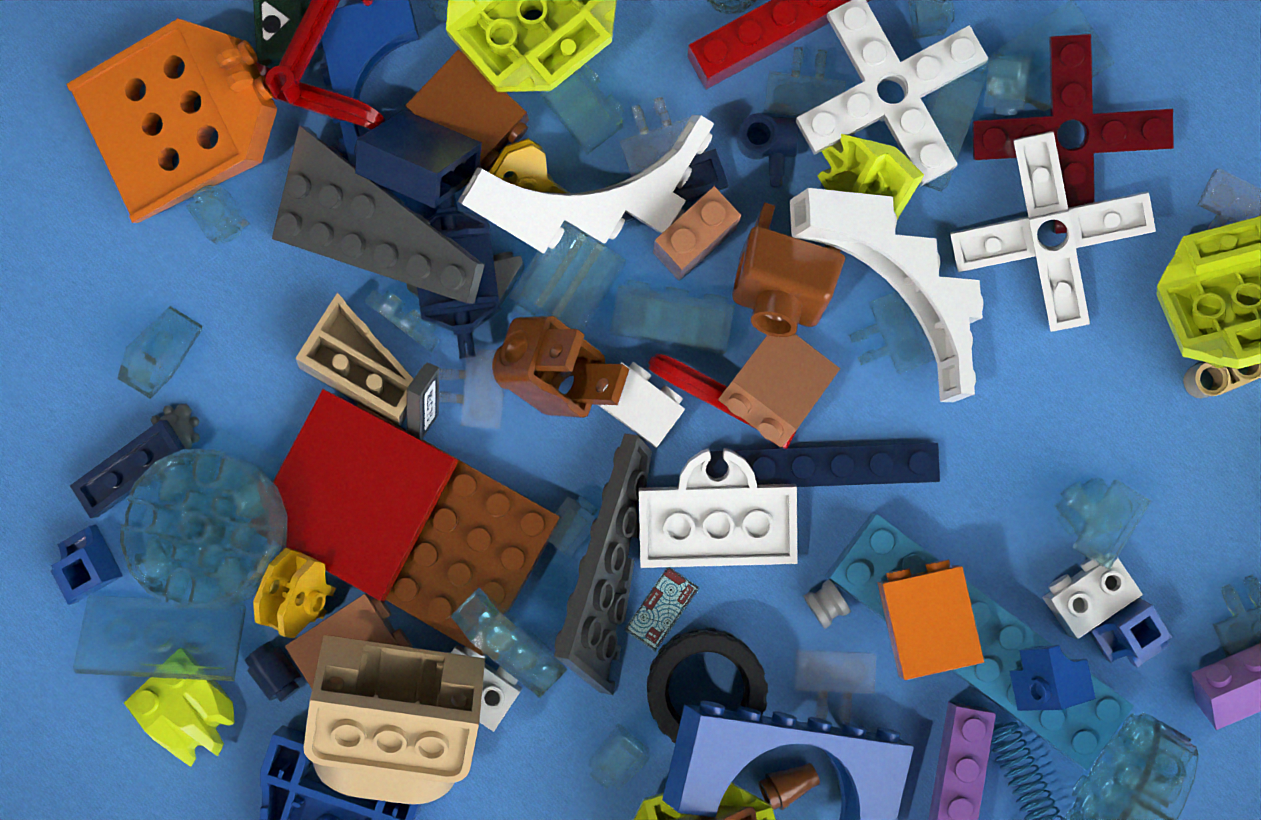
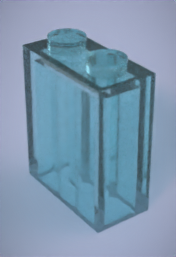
[509,220,626,332]

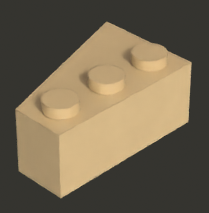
[295,292,413,426]

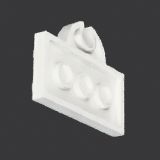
[639,448,798,568]

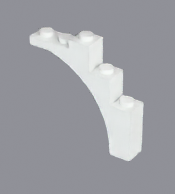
[458,115,714,253]
[790,188,983,402]

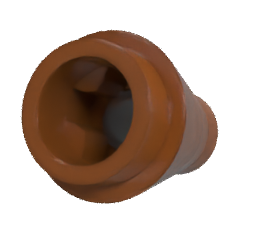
[758,763,820,810]

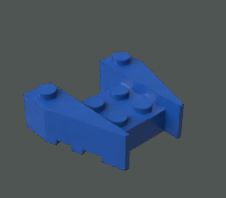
[260,725,421,820]

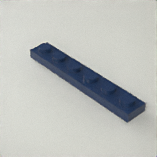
[706,443,940,487]

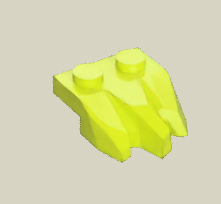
[817,134,924,220]
[124,648,235,767]

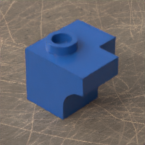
[51,525,123,605]
[1089,598,1172,667]
[1010,645,1096,711]

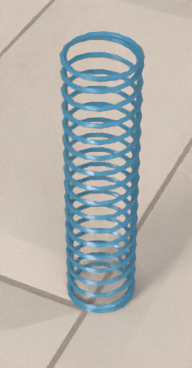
[991,722,1064,820]

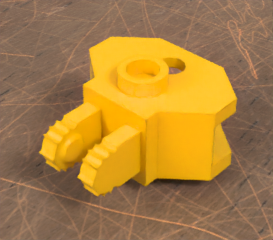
[488,138,570,194]
[253,548,336,638]

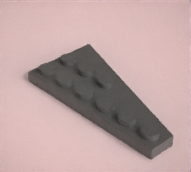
[272,126,485,304]
[554,433,652,695]

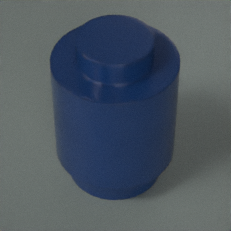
[244,641,302,702]

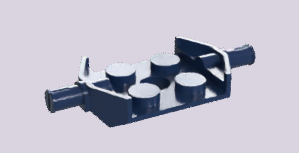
[417,195,502,359]

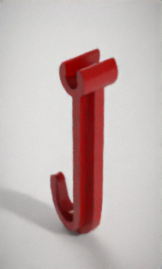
[266,0,374,104]
[255,62,385,130]
[648,354,797,449]

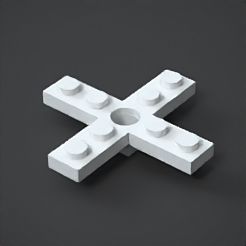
[796,0,988,186]
[950,131,1156,332]

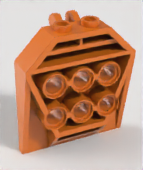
[66,18,277,223]

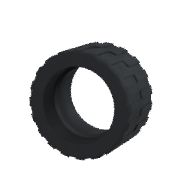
[647,627,768,743]

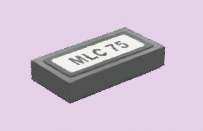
[407,362,439,440]

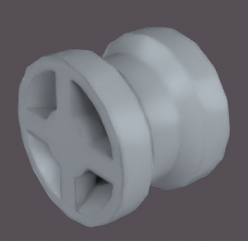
[803,579,851,629]

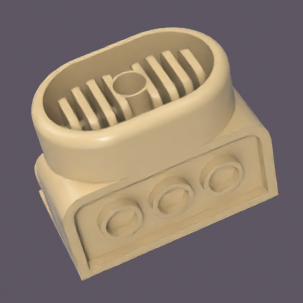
[304,635,485,804]

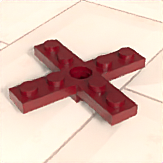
[972,34,1174,234]

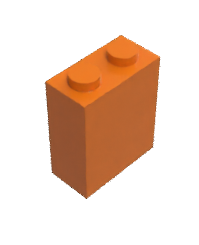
[877,559,985,680]

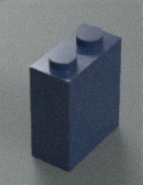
[354,110,482,208]

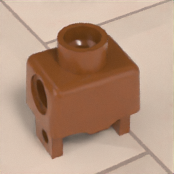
[732,202,845,337]
[492,316,630,418]

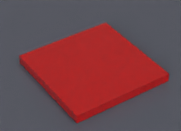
[249,389,459,602]

